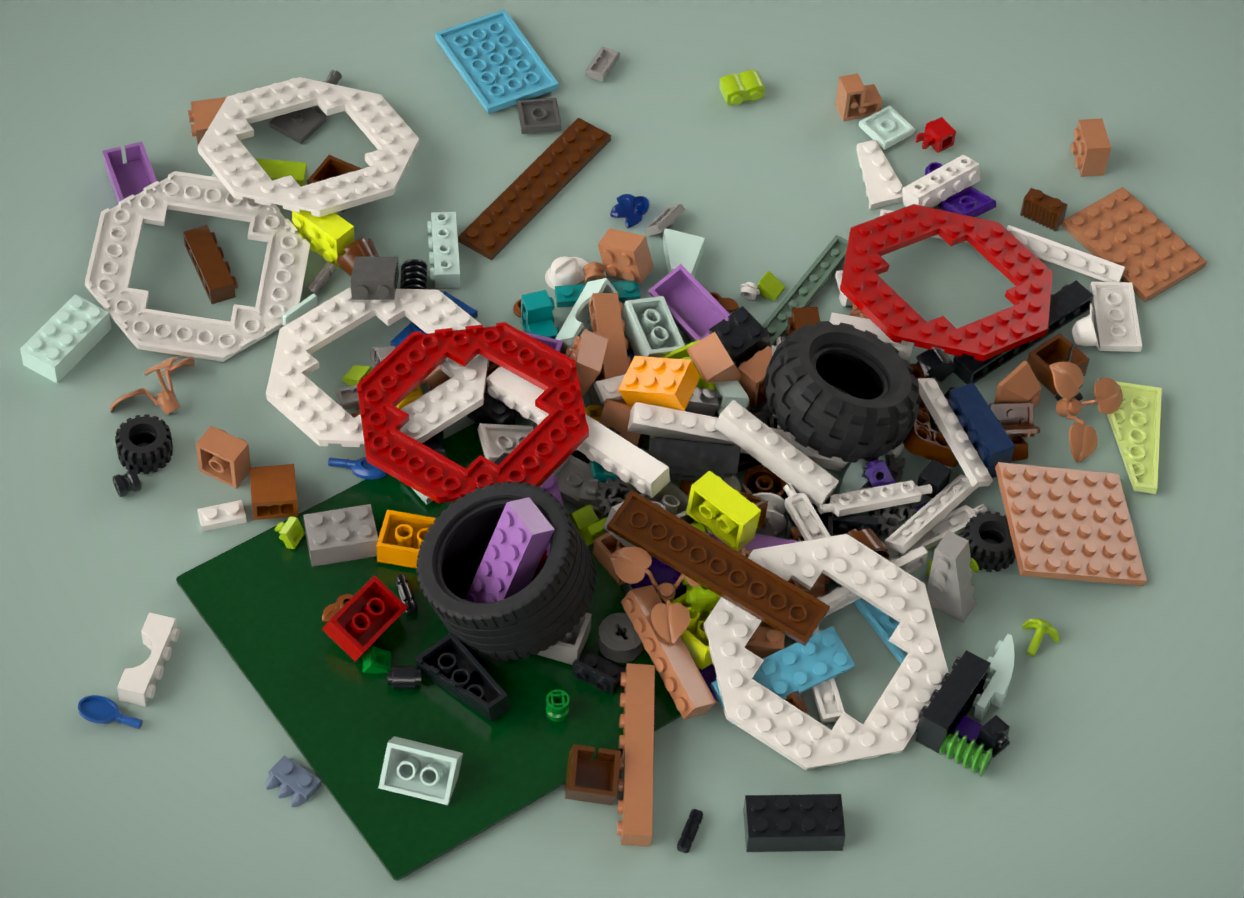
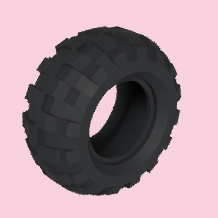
[765,321,920,463]

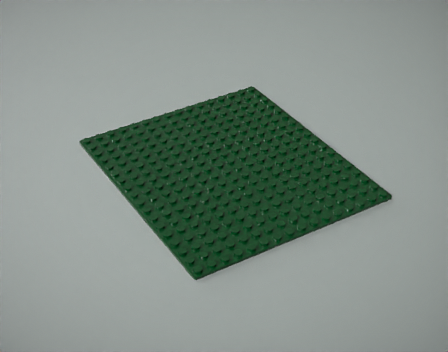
[176,421,681,881]

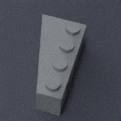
[926,530,976,623]

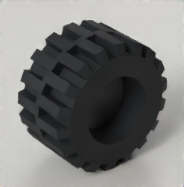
[115,414,173,474]
[963,511,1016,572]

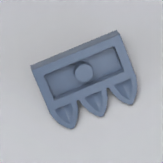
[266,755,322,807]

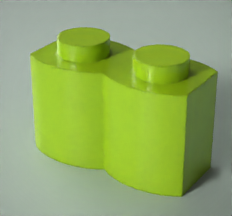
[719,70,765,105]

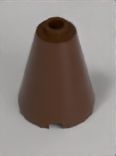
[336,238,379,277]

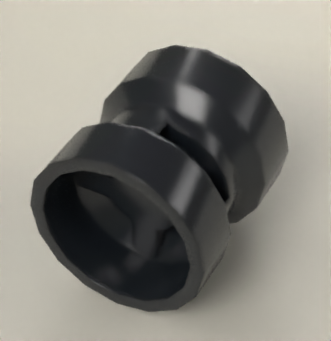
[112,469,142,497]

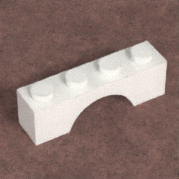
[117,612,180,707]

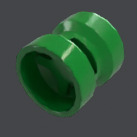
[546,689,570,722]

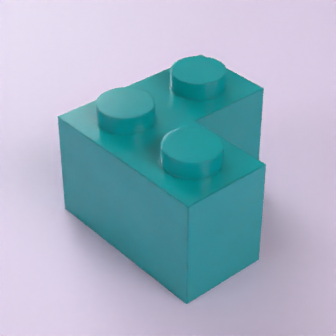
[521,290,560,339]

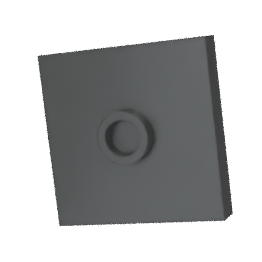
[517,98,562,134]
[269,107,326,144]

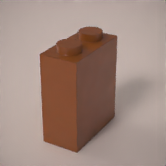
[249,464,299,520]

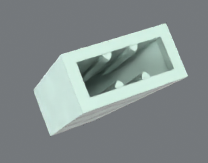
[663,228,705,277]

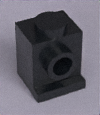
[976,715,1010,758]

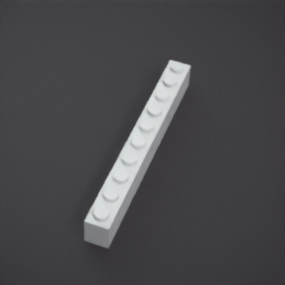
[486,366,670,498]
[628,402,848,471]

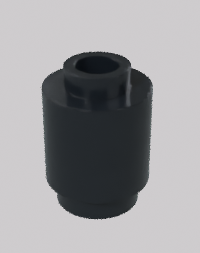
[387,666,421,689]

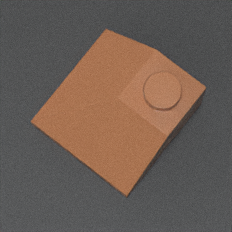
[994,360,1042,409]

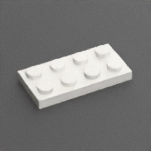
[1090,282,1142,352]

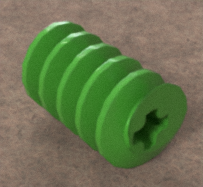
[939,730,993,777]

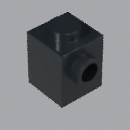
[917,459,951,498]

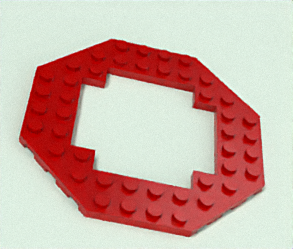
[840,204,1053,361]
[357,322,589,503]

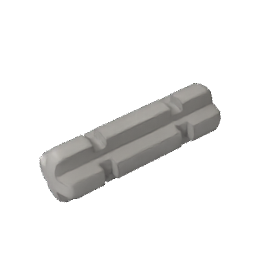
[307,262,336,295]

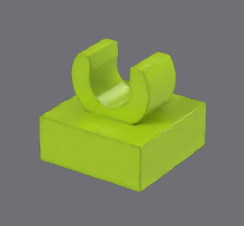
[275,517,305,549]

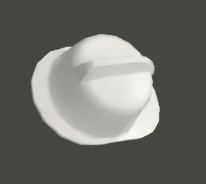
[545,256,588,290]
[1072,304,1099,350]

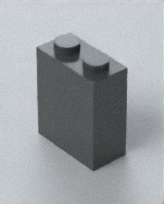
[351,257,399,300]

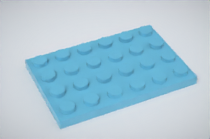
[435,9,559,114]

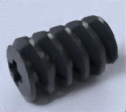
[400,259,427,289]

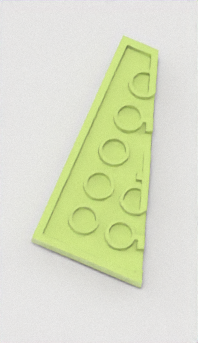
[1097,379,1162,494]

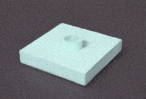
[859,105,915,150]

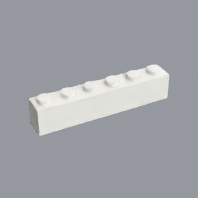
[714,400,839,507]

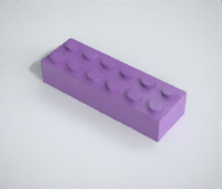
[465,497,555,603]

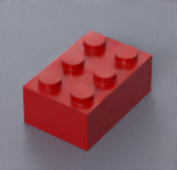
[322,575,408,661]

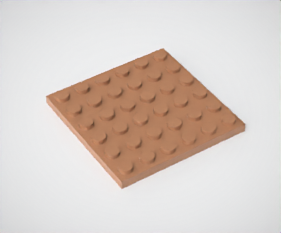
[995,462,1147,586]

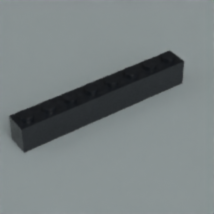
[953,280,1094,385]

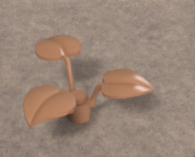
[110,357,195,415]
[1050,362,1123,463]
[609,546,702,645]

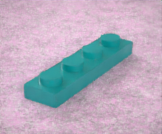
[555,281,641,307]

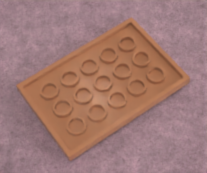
[1062,187,1207,302]

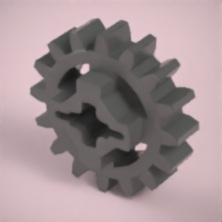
[595,476,640,518]
[868,503,917,538]

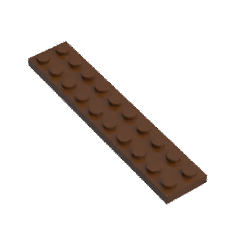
[458,118,611,261]
[607,490,830,646]

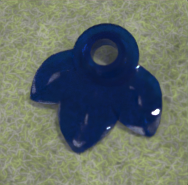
[610,194,650,228]

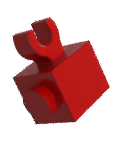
[915,117,956,153]

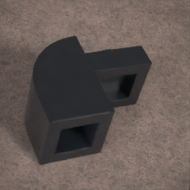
[915,348,957,382]

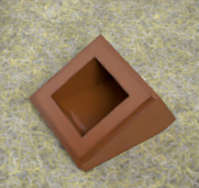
[1010,436,1028,462]

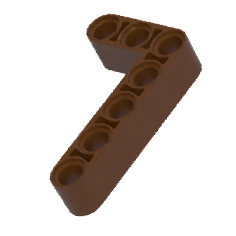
[903,363,959,468]

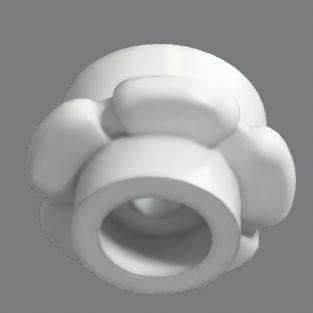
[740,282,760,300]

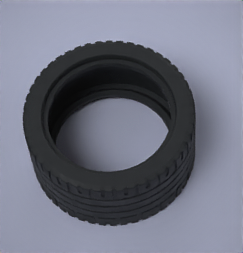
[416,482,596,661]

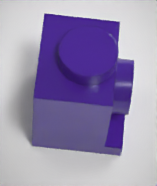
[862,458,896,487]

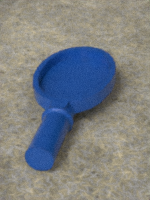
[328,457,387,480]
[78,695,143,729]

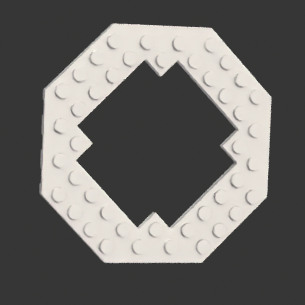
[198,77,419,217]
[85,171,310,362]
[266,288,490,447]
[704,534,949,770]

